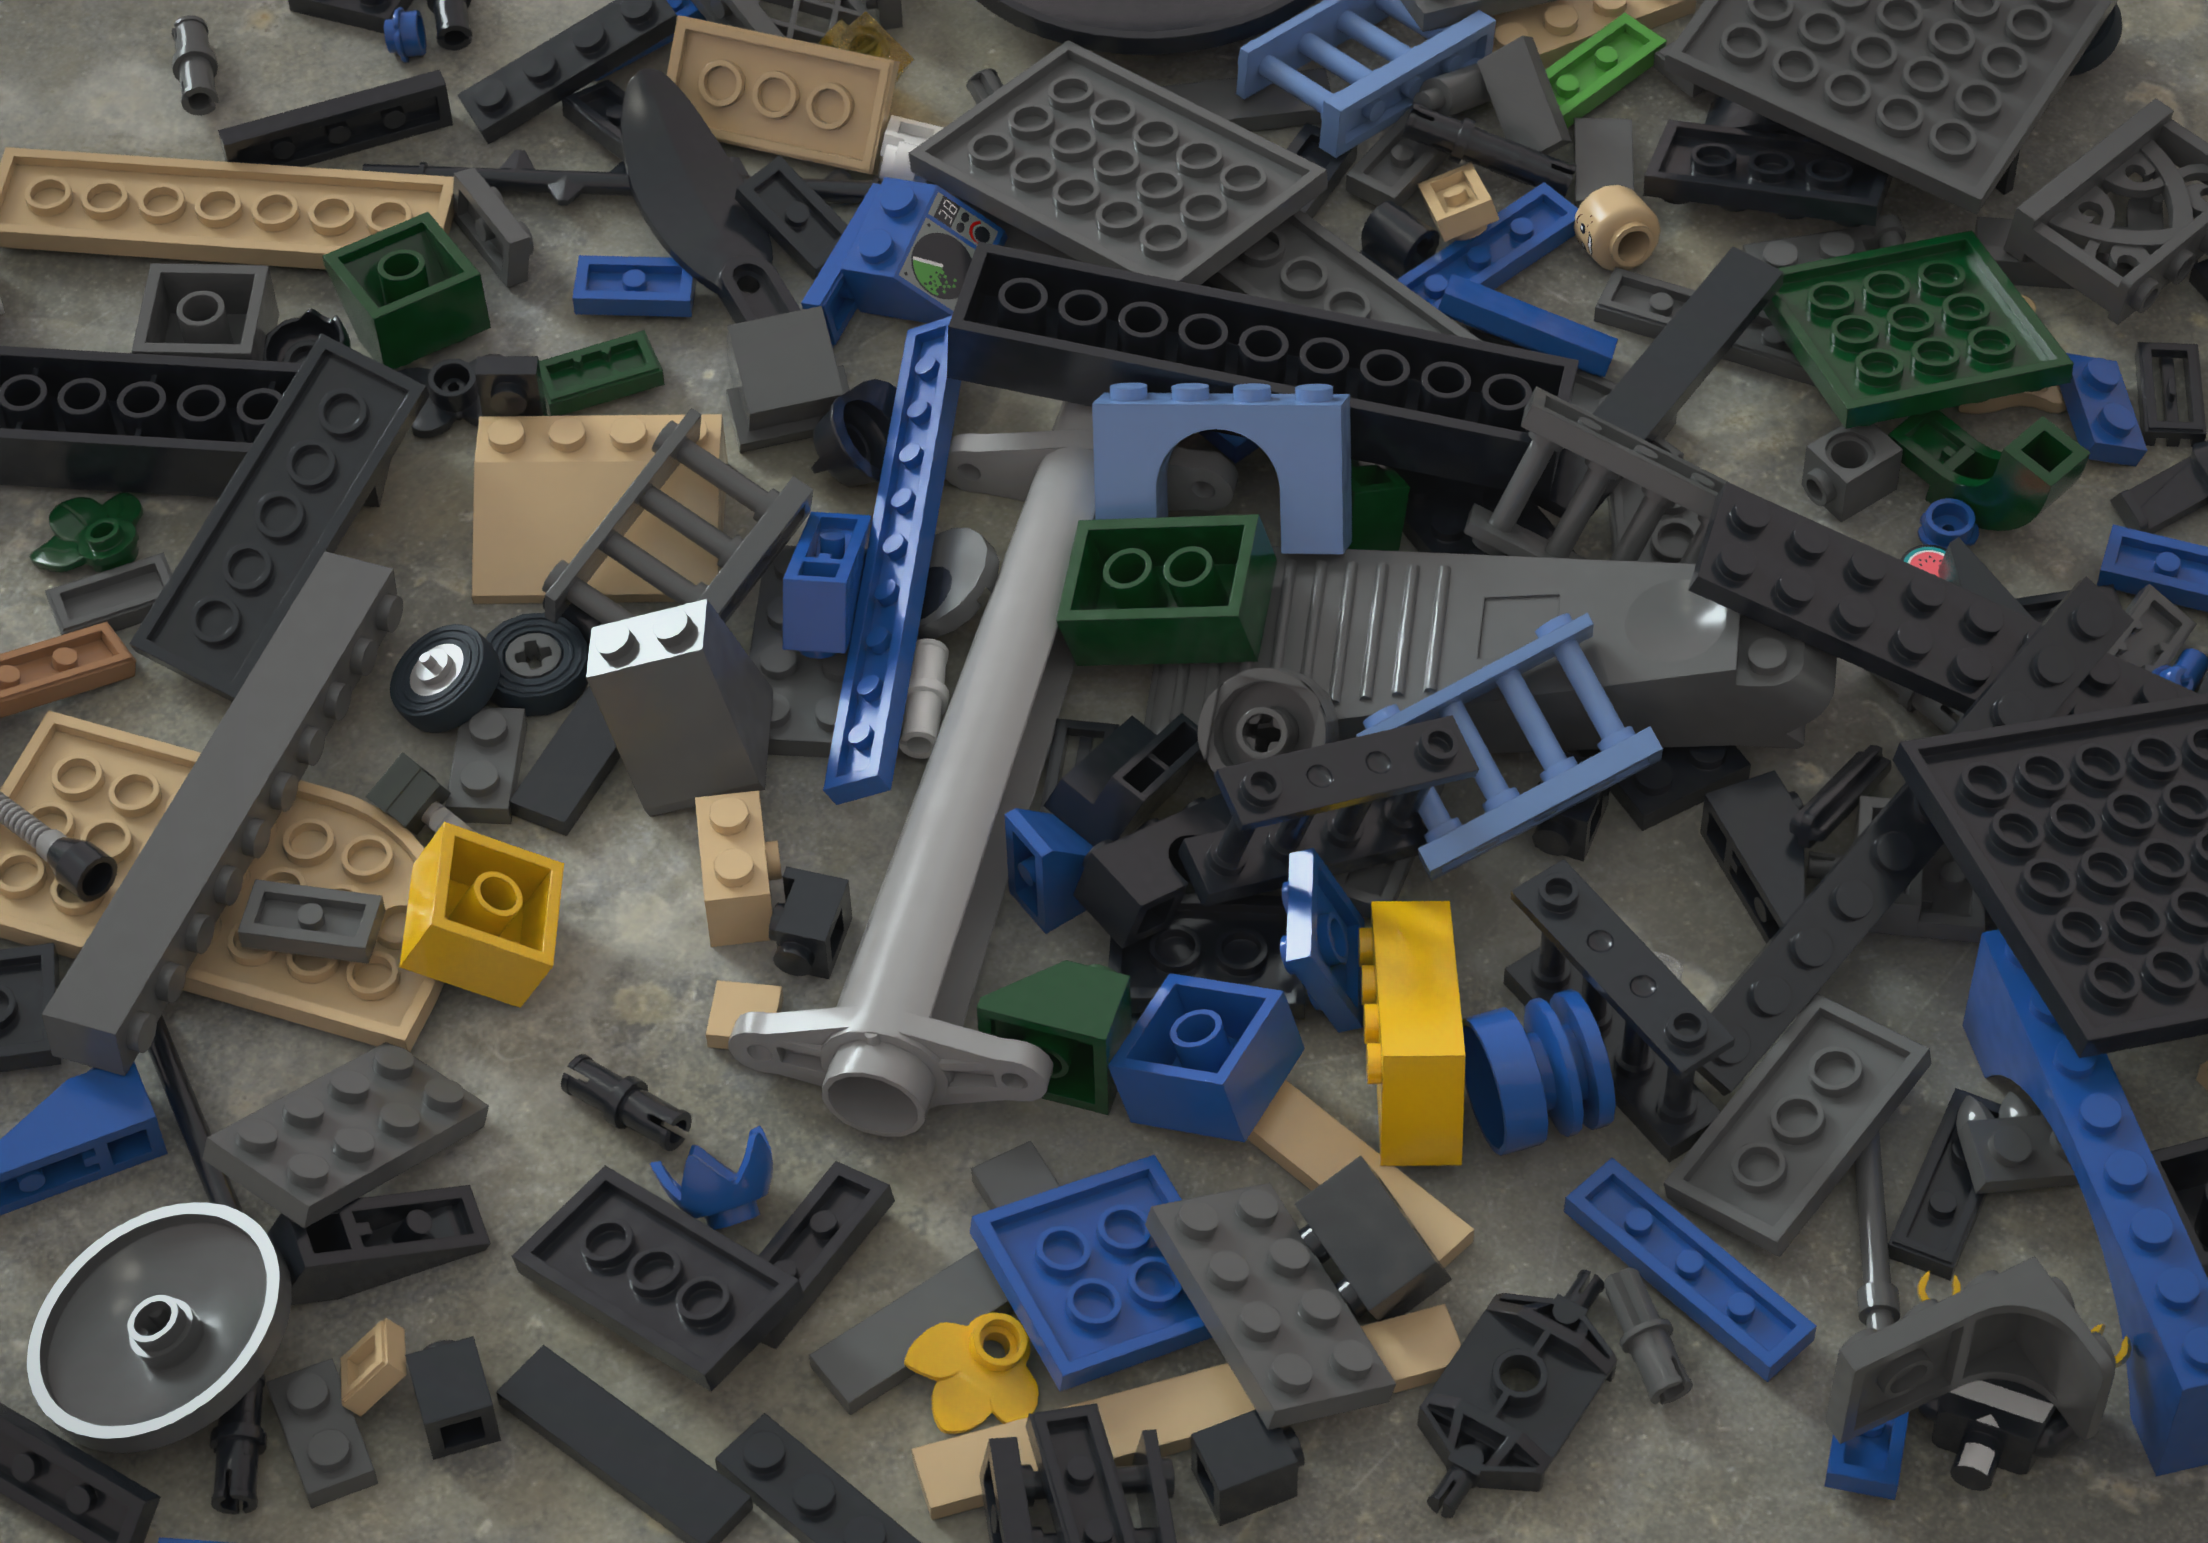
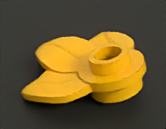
[904,1312,1039,1434]

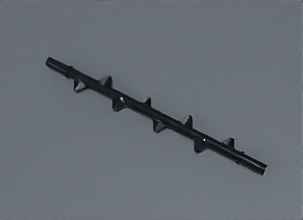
[362,149,935,206]

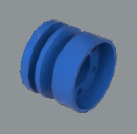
[1462,989,1616,1156]

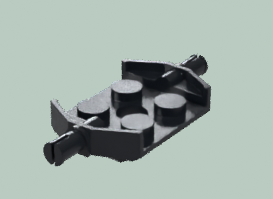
[1417,1270,1617,1518]

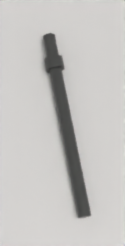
[1854,1016,1901,1331]

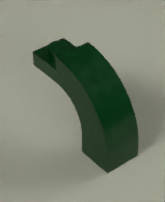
[1888,410,2091,531]

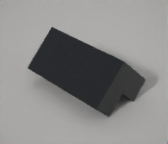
[1043,713,1202,846]

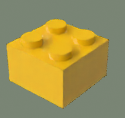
[399,822,564,1008]

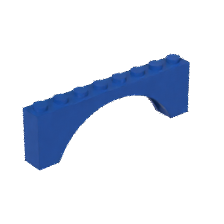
[1962,929,2208,1476]

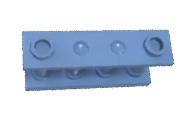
[1236,0,1496,158]
[1356,613,1663,881]

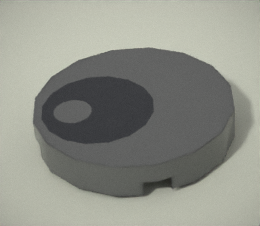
[918,528,1000,639]

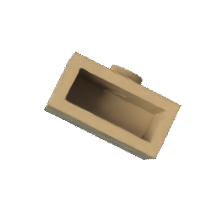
[695,790,782,947]

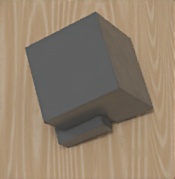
[726,306,850,453]

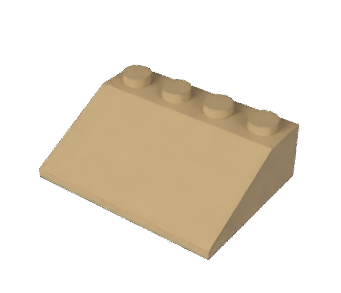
[472,414,728,604]

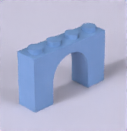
[1092,383,1352,554]

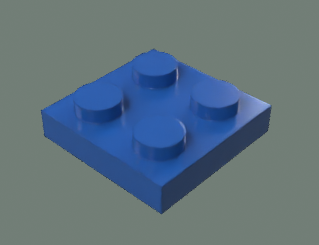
[1280,848,1365,1033]

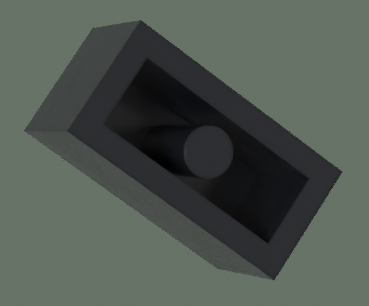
[1295,1155,1452,1321]

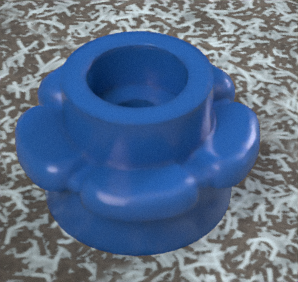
[384,7,426,63]
[1918,498,1979,549]

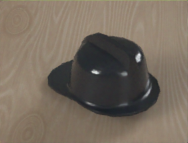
[811,379,897,487]

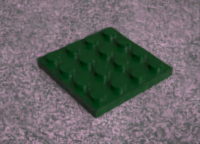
[1763,230,2074,429]

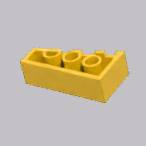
[1358,901,1466,1166]

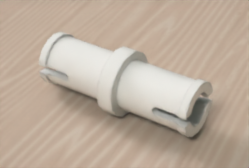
[899,638,950,759]

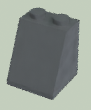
[586,599,773,817]

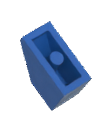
[1004,808,1094,934]

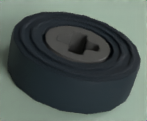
[486,613,589,717]

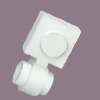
[879,115,943,183]

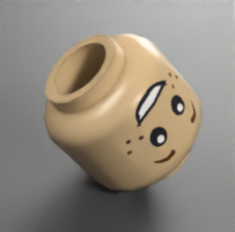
[1573,185,1661,271]

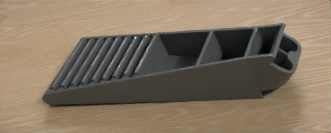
[1144,546,1837,762]

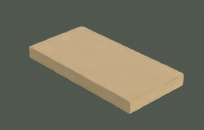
[667,15,900,175]

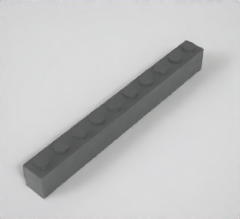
[42,551,403,1076]

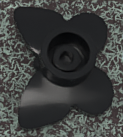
[398,354,503,438]

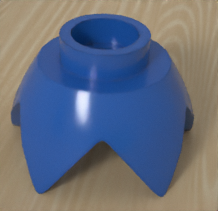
[649,1126,773,1230]

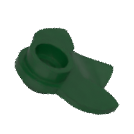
[29,492,143,573]

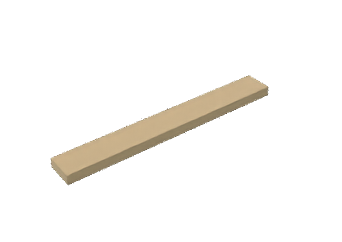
[912,1304,1461,1520]

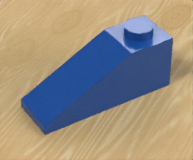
[783,512,872,659]
[0,1062,168,1216]

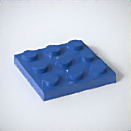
[970,1154,1212,1392]

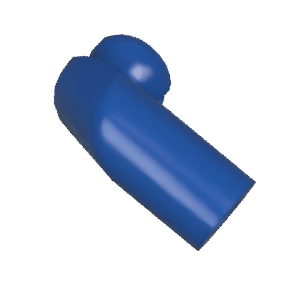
[2152,648,2208,691]

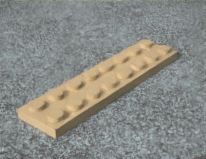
[0,147,454,270]

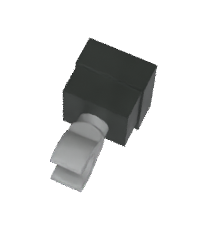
[366,752,477,835]

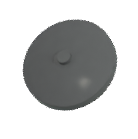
[27,1202,292,1453]

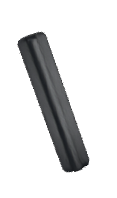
[1789,745,1892,848]

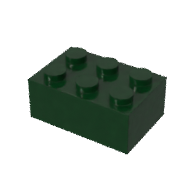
[1056,514,1277,666]

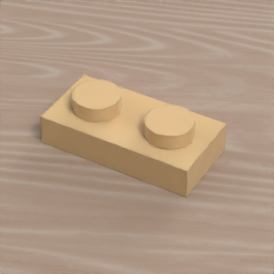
[1417,163,1499,242]

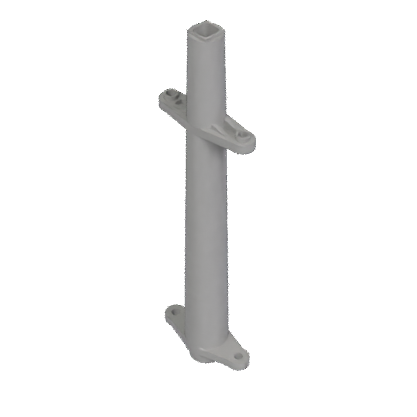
[728,401,1238,1137]

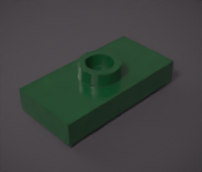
[539,330,665,416]

